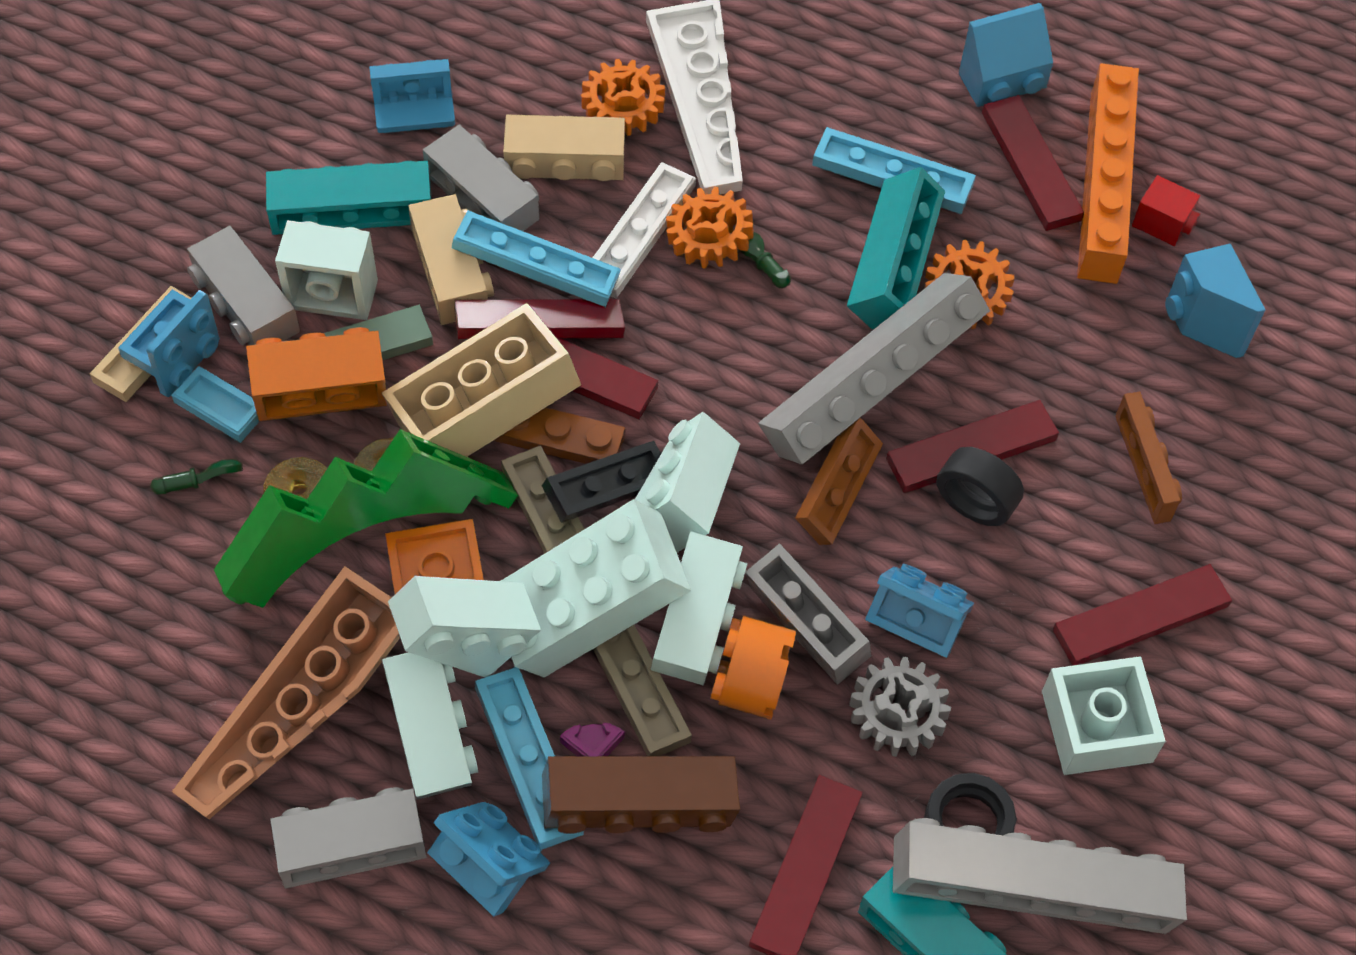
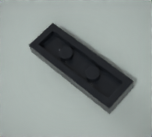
[541,441,661,523]

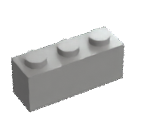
[422,124,539,231]
[187,226,300,346]
[745,543,871,685]
[270,787,427,889]

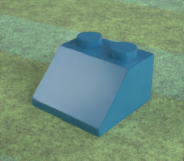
[959,3,1053,107]
[1165,243,1266,358]

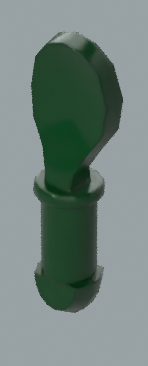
[738,232,791,289]
[150,459,243,495]

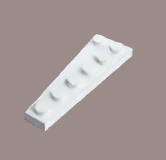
[646,0,743,195]

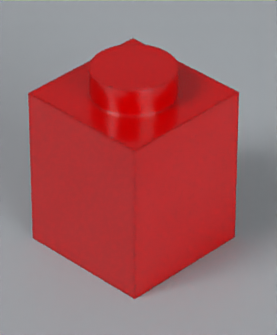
[1132,175,1201,247]

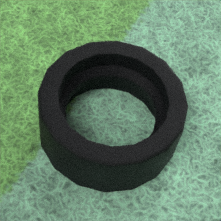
[936,447,1024,526]
[924,773,1017,836]

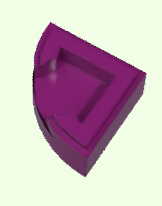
[560,723,625,756]

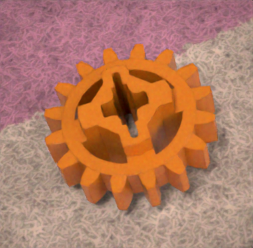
[581,59,665,136]
[666,187,754,268]
[924,240,1015,329]

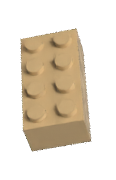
[382,303,581,457]

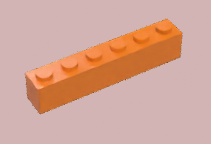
[1077,63,1139,284]

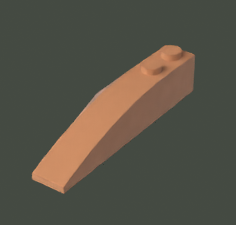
[172,566,400,819]

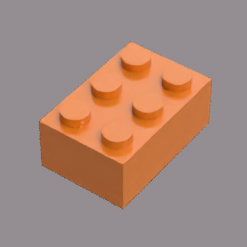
[246,327,387,421]

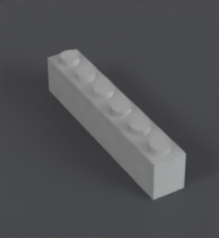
[758,273,990,465]
[893,818,1187,934]

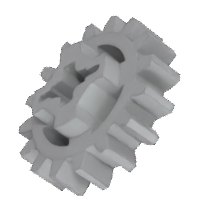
[849,657,951,757]

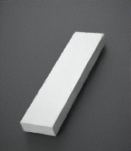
[593,162,696,299]

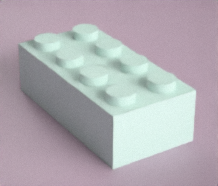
[501,499,691,677]

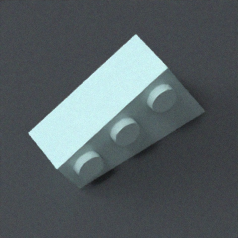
[635,412,740,553]
[651,531,747,685]
[388,576,541,677]
[382,652,478,800]

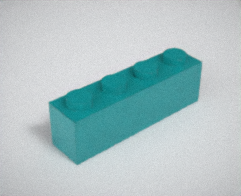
[266,161,432,235]
[847,167,945,329]
[858,867,1007,955]

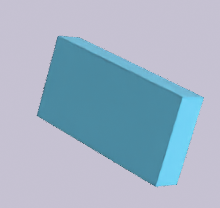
[172,366,259,443]

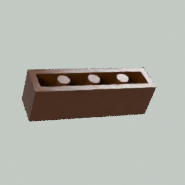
[542,756,740,834]

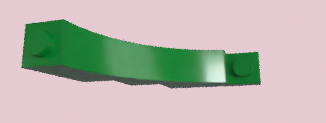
[214,429,518,608]

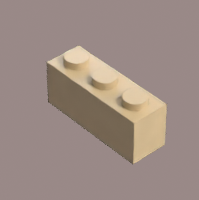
[503,115,625,181]
[408,194,494,325]

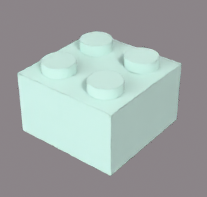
[275,220,378,320]
[1042,656,1166,775]

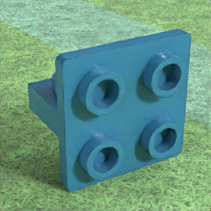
[369,59,455,133]
[118,289,220,397]
[865,564,974,658]
[427,802,550,917]

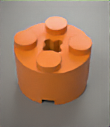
[710,616,796,720]

